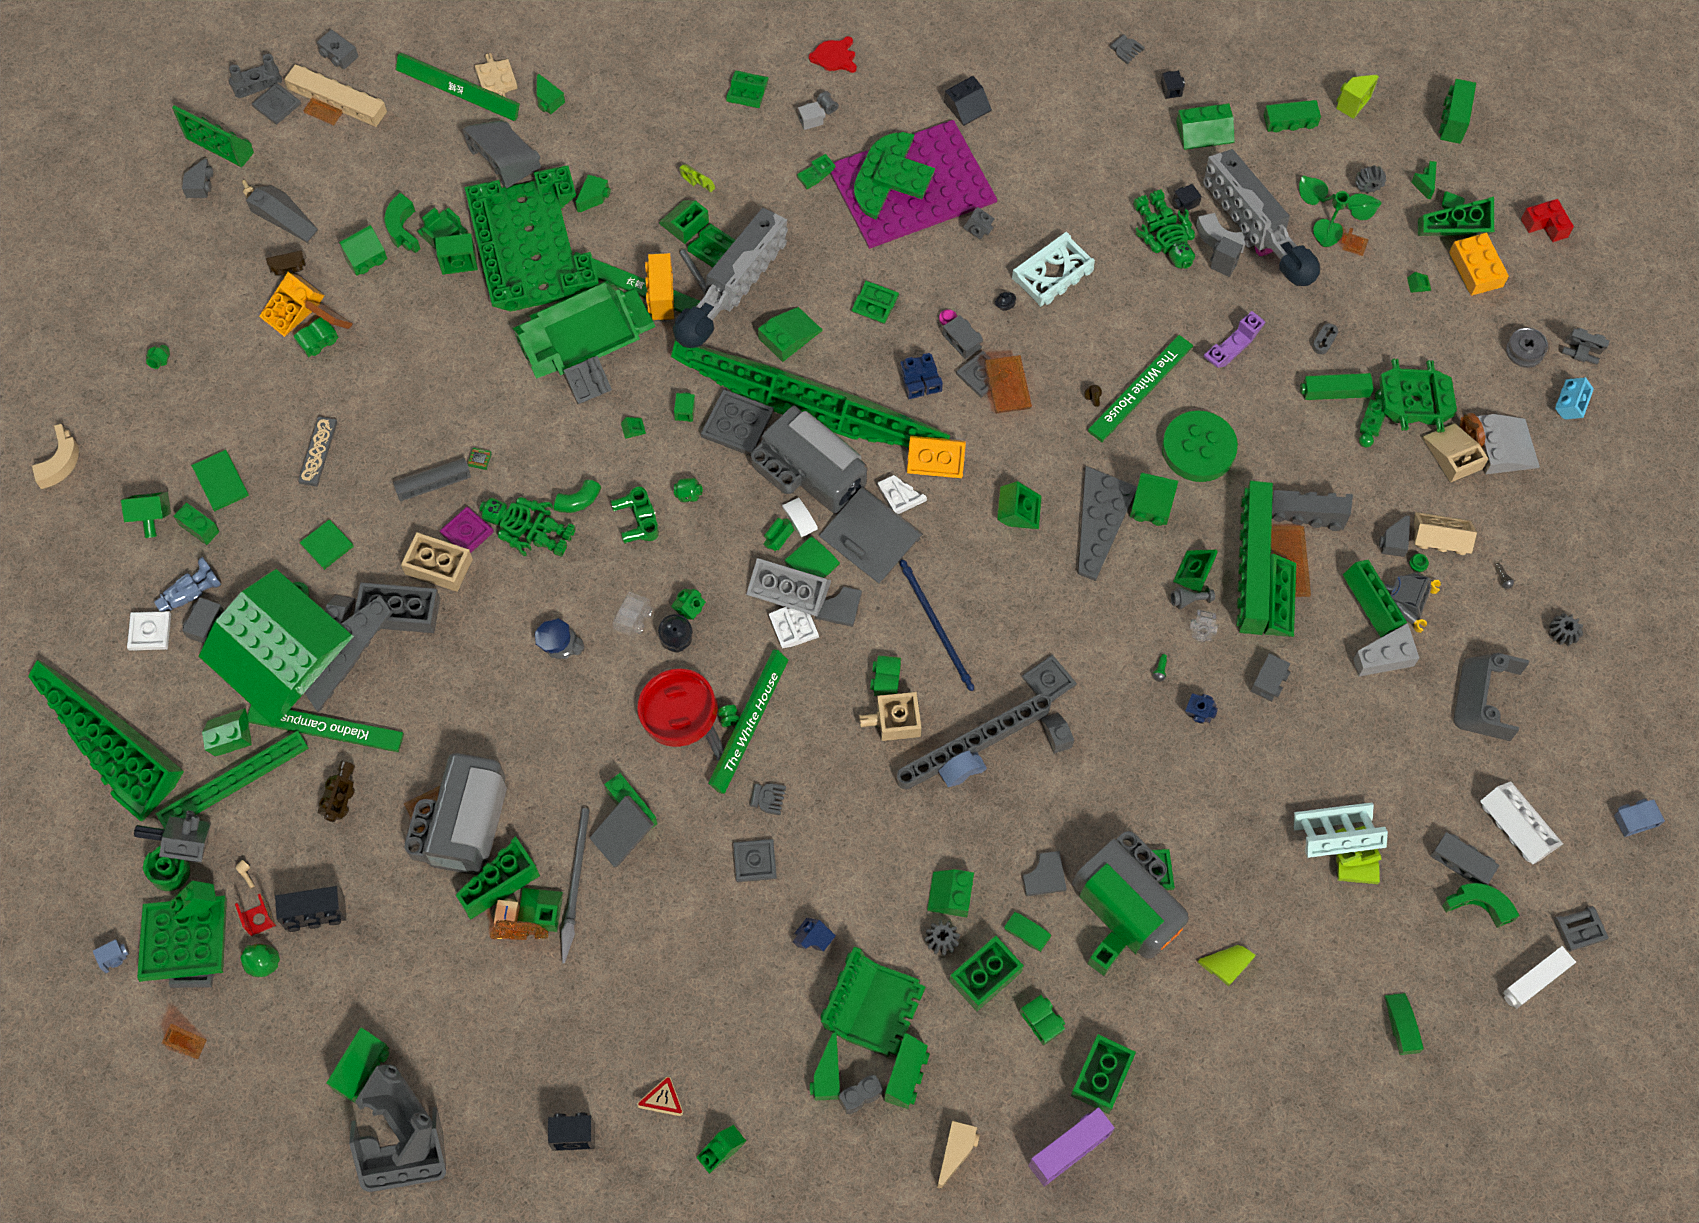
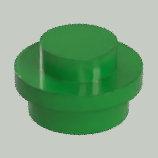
[1409,554,1429,572]

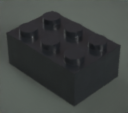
[275,886,347,932]

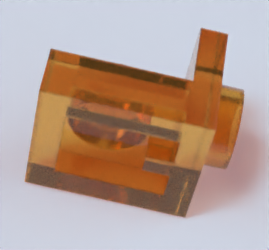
[1341,228,1369,256]

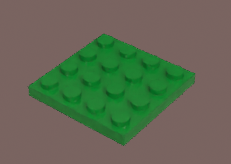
[137,895,227,982]

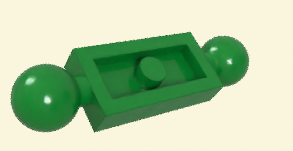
[1359,389,1386,448]

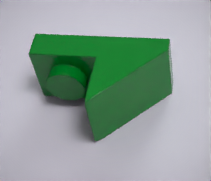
[1411,161,1437,199]

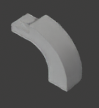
[1196,213,1254,253]

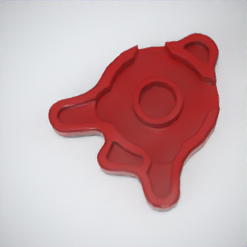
[809,36,857,73]

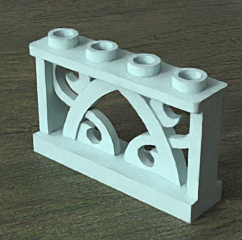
[1012,232,1095,307]

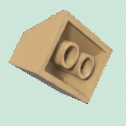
[1413,512,1477,555]

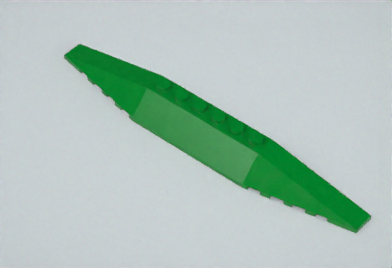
[671,340,951,447]

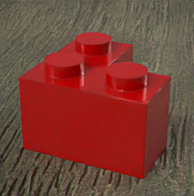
[1521,199,1574,242]

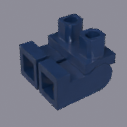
[900,353,943,400]

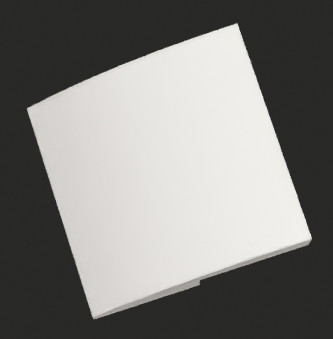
[769,607,819,648]

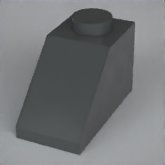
[1379,515,1410,557]
[325,595,355,625]
[1040,713,1074,753]

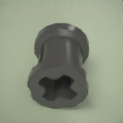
[817,91,839,115]

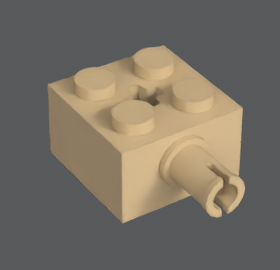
[859,692,922,741]

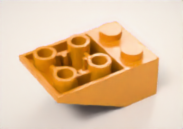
[259,272,325,337]

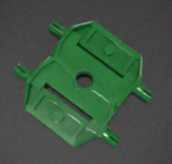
[1379,358,1457,433]

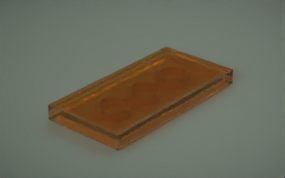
[1271,526,1311,597]

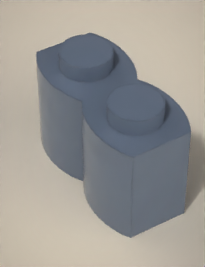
[1614,799,1665,837]

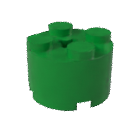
[143,846,190,891]

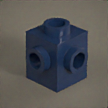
[1185,693,1218,724]

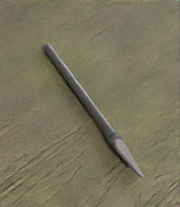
[561,808,590,963]

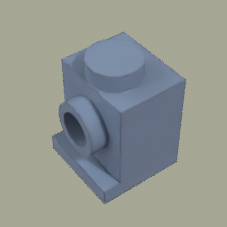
[93,939,129,973]

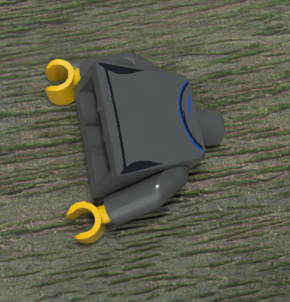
[1384,572,1441,632]

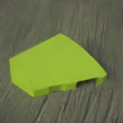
[679,164,715,193]
[1198,945,1256,987]

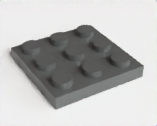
[701,389,774,456]

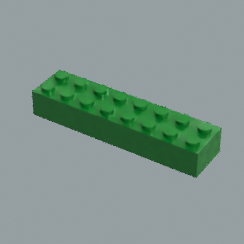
[1236,481,1273,635]

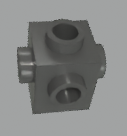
[963,207,994,240]

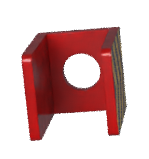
[235,893,276,936]

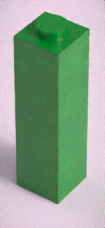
[1300,373,1374,400]

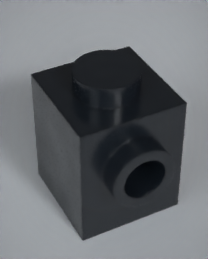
[1160,70,1185,99]
[1172,183,1202,214]

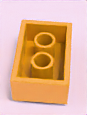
[1449,233,1509,296]
[645,253,674,320]

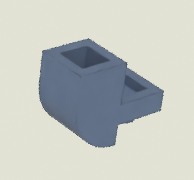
[939,751,987,787]

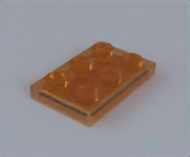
[984,355,1032,414]

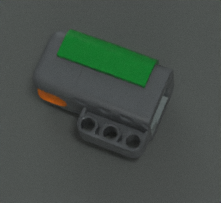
[1072,831,1189,959]

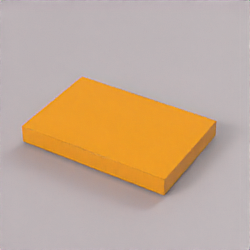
[907,436,966,478]

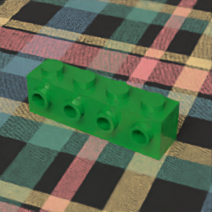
[1342,559,1407,638]

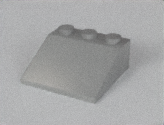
[1477,414,1540,474]

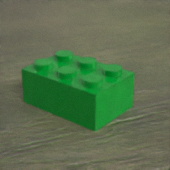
[1438,79,1476,144]
[949,936,1024,1012]
[1071,1034,1136,1114]

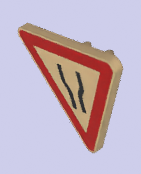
[637,1077,683,1116]

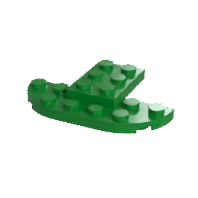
[854,132,935,220]

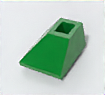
[516,888,563,932]

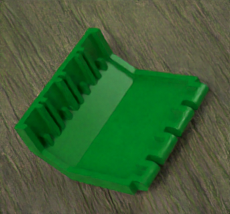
[820,947,926,1057]

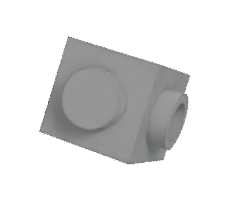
[798,101,826,130]

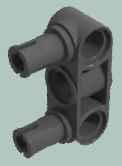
[229,54,282,98]

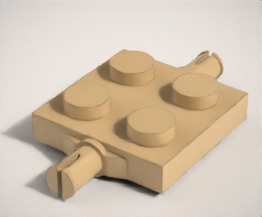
[475,53,517,97]

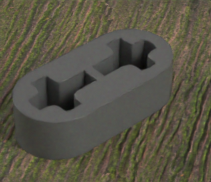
[1312,324,1338,354]

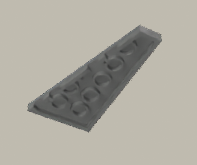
[1078,466,1137,581]
[305,596,393,712]

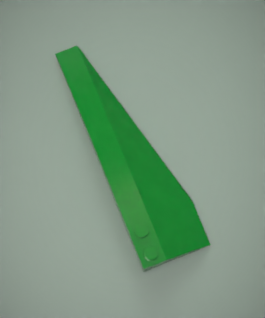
[28,660,184,821]

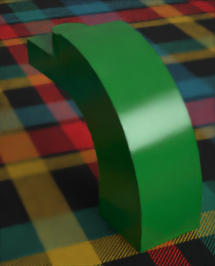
[385,193,421,253]
[1442,883,1520,928]

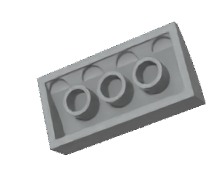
[746,558,831,616]

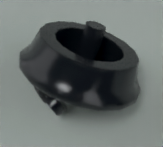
[995,292,1016,311]

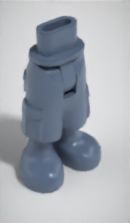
[154,557,222,612]

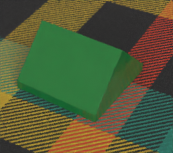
[1173,549,1218,593]

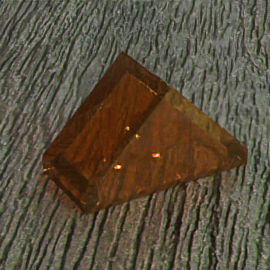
[161,1024,207,1059]

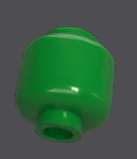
[674,478,703,502]

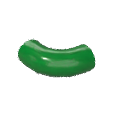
[554,480,601,513]

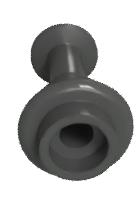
[1171,587,1215,609]

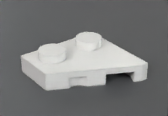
[877,475,927,514]

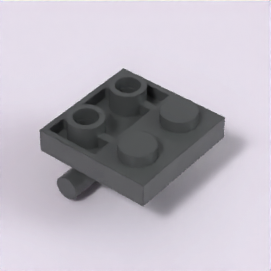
[1562,328,1610,365]
[563,356,612,404]

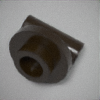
[1084,385,1102,407]

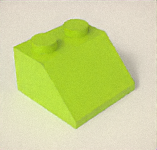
[1336,75,1379,119]

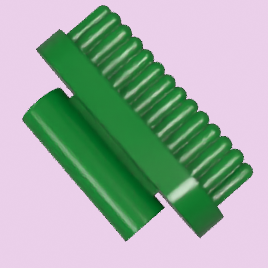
[763,518,795,551]

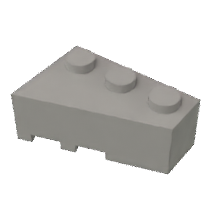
[1353,623,1419,676]

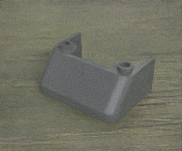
[1454,653,1529,741]
[349,1107,446,1192]

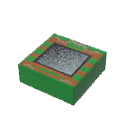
[468,448,492,470]

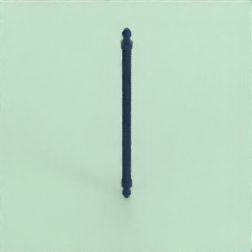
[900,559,974,691]

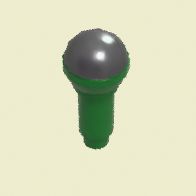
[1153,654,1167,682]

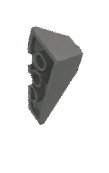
[246,185,318,242]

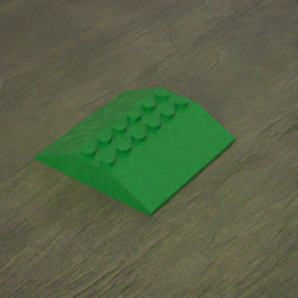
[198,569,354,726]

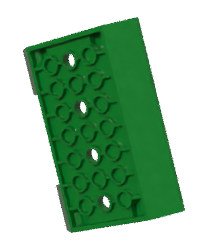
[465,165,599,312]

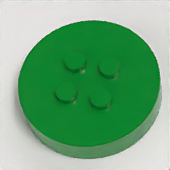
[1162,411,1238,482]

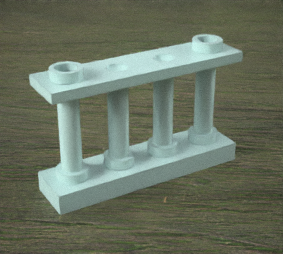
[1294,802,1388,858]

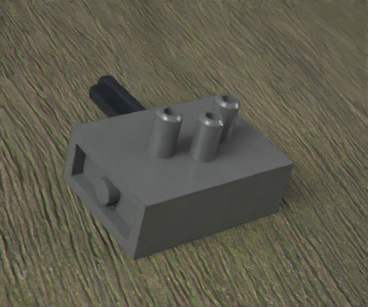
[134,811,211,862]

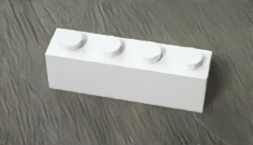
[1480,782,1563,864]

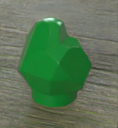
[146,345,170,369]

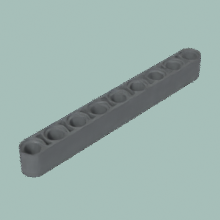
[897,694,1051,790]

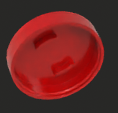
[638,669,718,747]

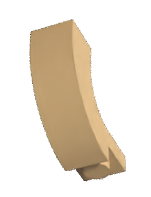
[32,424,79,489]

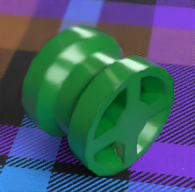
[718,705,740,727]

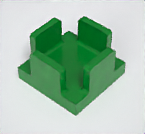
[418,208,469,249]

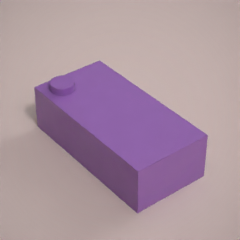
[1028,1107,1115,1186]

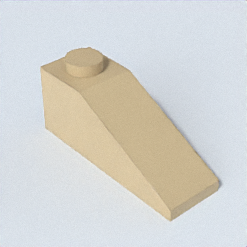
[937,1121,980,1188]

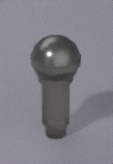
[1495,563,1514,589]

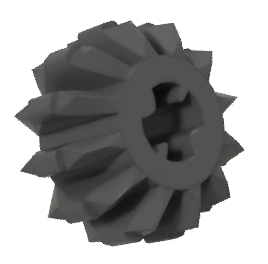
[1355,165,1386,194]
[1549,613,1583,646]
[925,920,960,956]

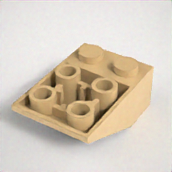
[1423,424,1488,483]

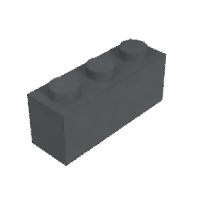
[1430,832,1500,885]

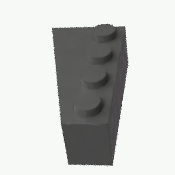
[1272,490,1353,531]

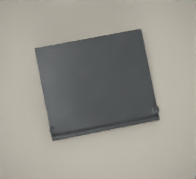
[819,487,923,584]

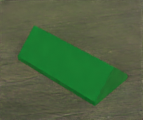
[1264,554,1296,637]

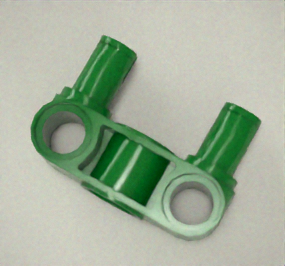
[611,487,659,544]

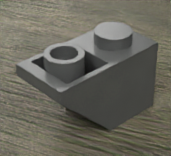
[182,159,213,198]

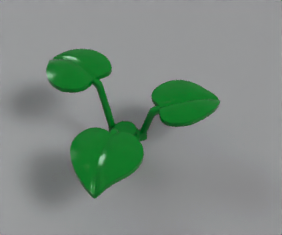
[1299,175,1382,247]

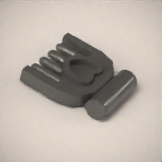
[1110,34,1145,64]
[750,784,786,815]

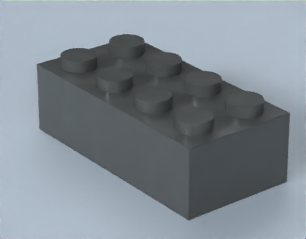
[354,583,440,633]

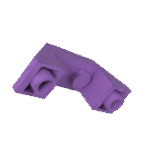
[1204,311,1265,368]

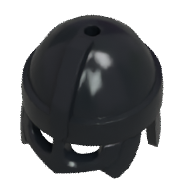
[658,614,693,653]

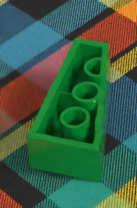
[1418,196,1495,236]
[456,836,540,920]

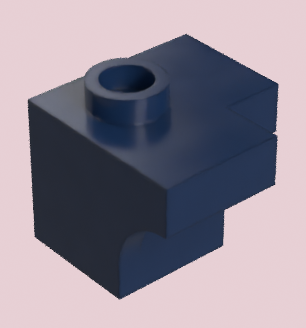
[793,918,836,952]

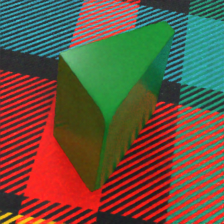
[1441,191,1465,209]
[1407,272,1431,293]
[621,417,646,439]

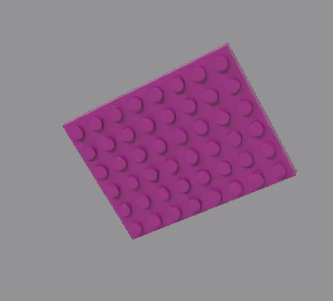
[830,120,997,249]

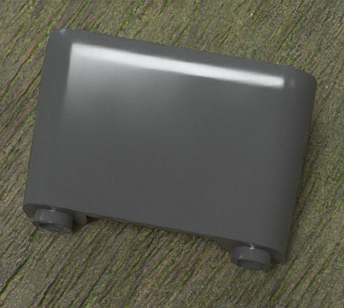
[462,120,541,189]
[355,1065,432,1166]

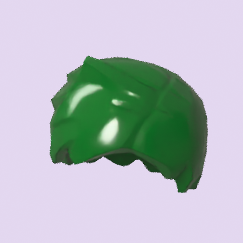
[240,943,280,978]

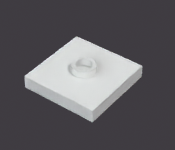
[127,611,171,651]

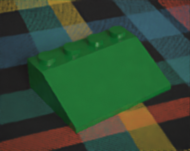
[172,105,254,168]

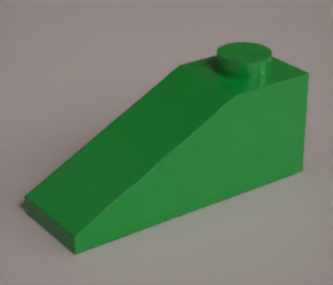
[810,1033,840,1101]

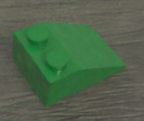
[758,307,823,362]
[1130,473,1178,526]

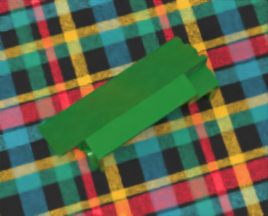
[512,281,656,379]

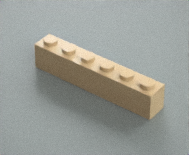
[284,64,387,127]

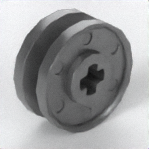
[1506,327,1548,368]

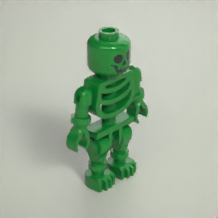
[1133,189,1195,269]
[480,497,576,557]

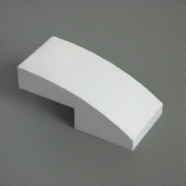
[782,498,818,537]

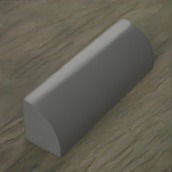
[393,458,471,502]

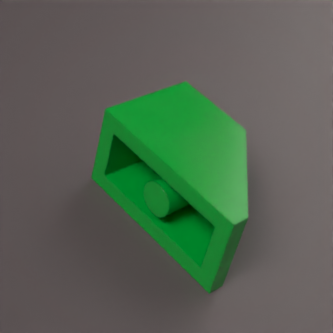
[537,74,565,115]
[575,175,611,213]

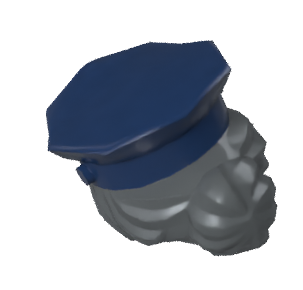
[535,618,584,659]

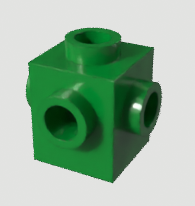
[671,589,706,620]

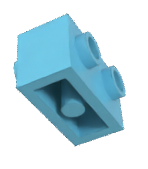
[1555,377,1594,419]

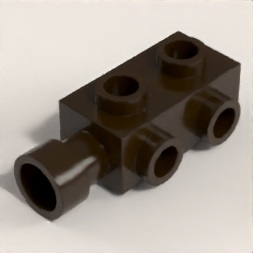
[317,761,355,822]

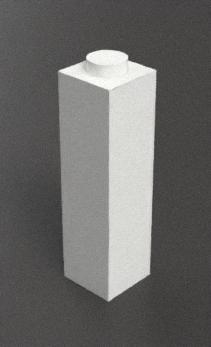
[1503,946,1576,1009]

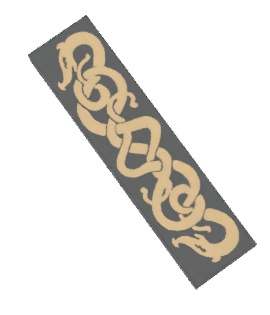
[298,417,337,487]

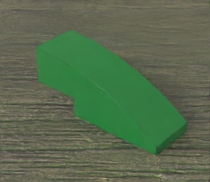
[1385,993,1424,1055]

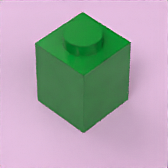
[674,392,696,422]

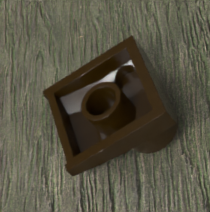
[266,250,307,276]

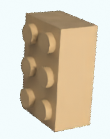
[401,533,473,592]

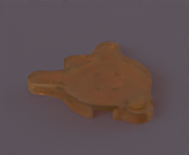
[489,920,549,940]

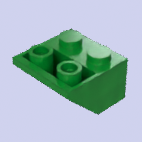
[659,200,709,244]

